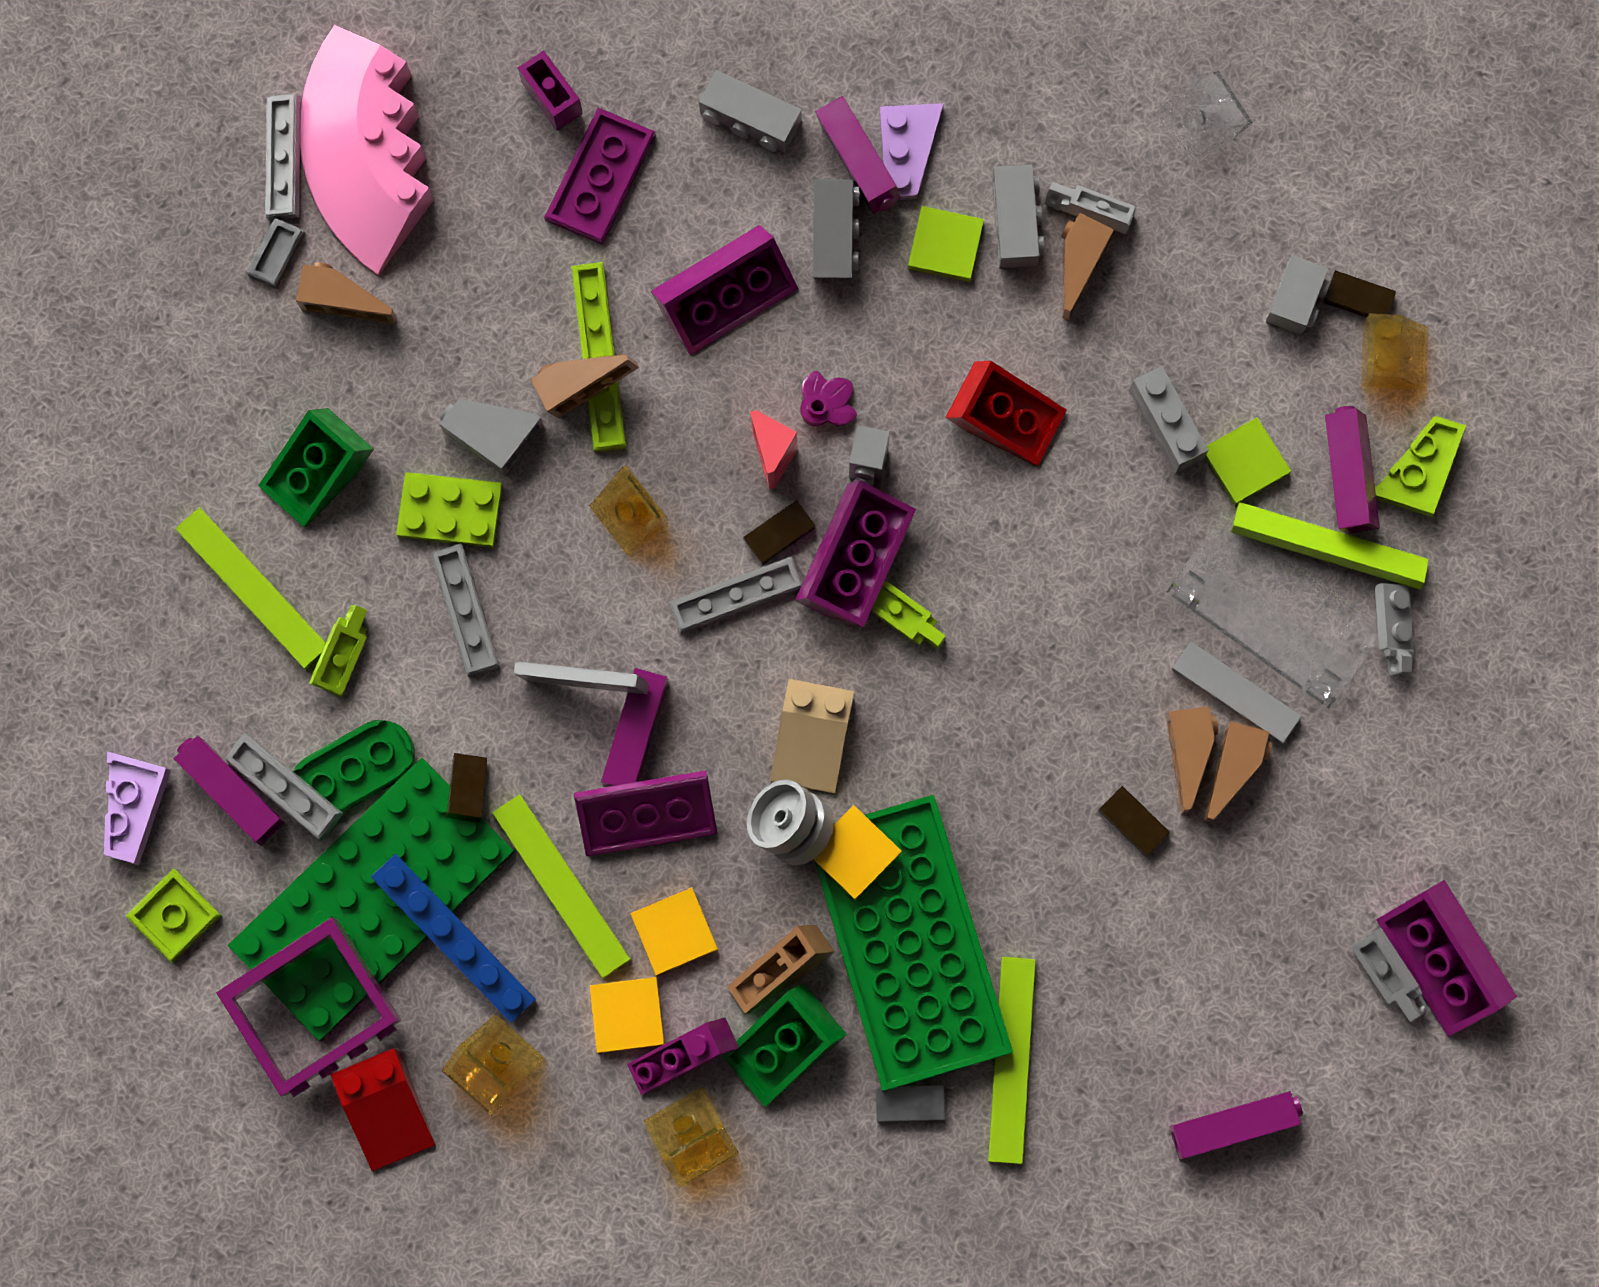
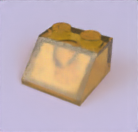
[1361,313,1428,390]
[441,1014,545,1116]
[643,1087,739,1188]

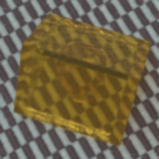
[589,465,669,556]

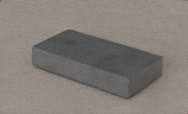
[247,218,305,289]
[876,1085,945,1122]

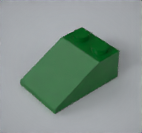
[258,408,374,527]
[723,983,847,1107]

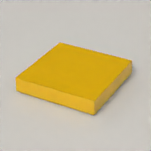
[813,805,902,900]
[630,887,718,976]
[589,977,665,1053]

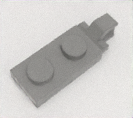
[1044,182,1137,234]
[1375,583,1414,676]
[1352,928,1429,1022]

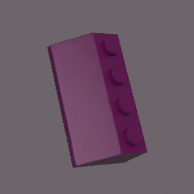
[651,225,799,355]
[795,480,916,627]
[1376,879,1517,1037]

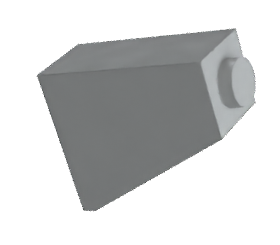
[440,399,544,476]

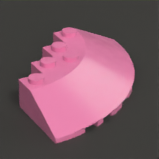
[300,25,434,276]

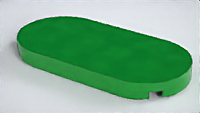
[293,720,415,813]

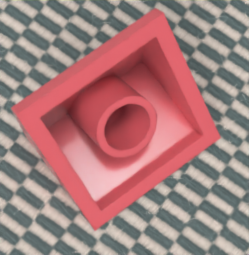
[750,410,798,489]

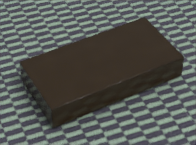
[1323,270,1396,323]
[743,500,816,565]
[446,753,487,822]
[1098,786,1170,857]

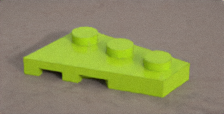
[1375,416,1466,518]

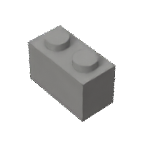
[1265,255,1330,335]
[849,425,890,486]

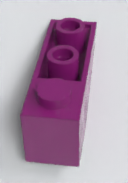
[627,1017,739,1095]

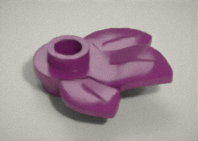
[800,371,857,426]

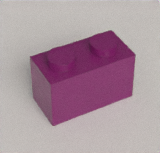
[517,50,583,131]

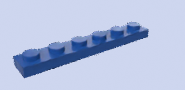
[371,853,536,1023]

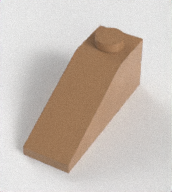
[1061,213,1114,321]
[296,262,397,324]
[530,354,640,418]
[1166,706,1219,814]
[1203,721,1272,824]
[727,925,835,1014]

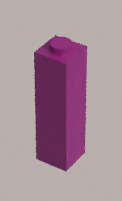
[815,96,901,214]
[1325,406,1380,534]
[601,668,669,787]
[173,735,285,846]
[1169,1091,1303,1159]

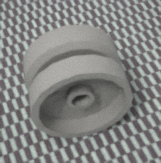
[746,779,834,866]

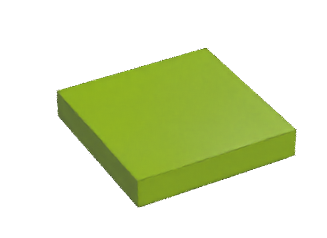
[908,206,984,282]
[1205,417,1292,506]
[126,868,222,963]

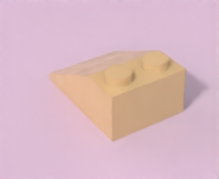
[770,679,854,794]

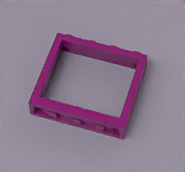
[216,917,402,1098]

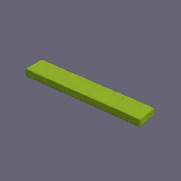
[571,262,626,453]
[1231,502,1429,590]
[175,507,326,670]
[492,794,631,979]
[988,957,1035,1164]

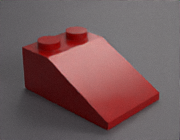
[945,361,1067,466]
[330,1048,436,1171]

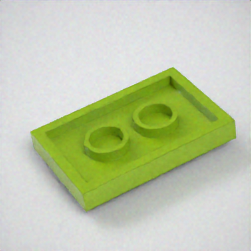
[396,472,503,548]

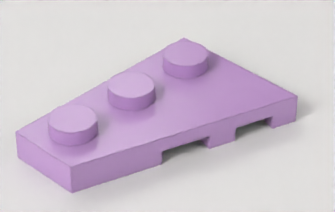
[880,103,943,200]
[104,752,171,865]

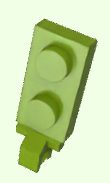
[871,580,946,649]
[309,605,368,697]

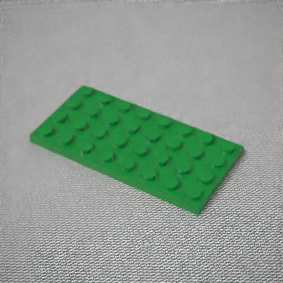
[228,758,515,1041]
[814,794,1013,1092]

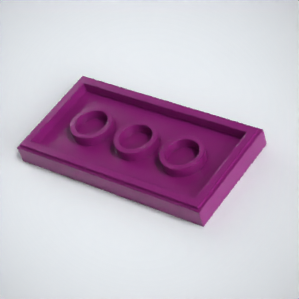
[544,107,656,245]
[574,770,718,857]

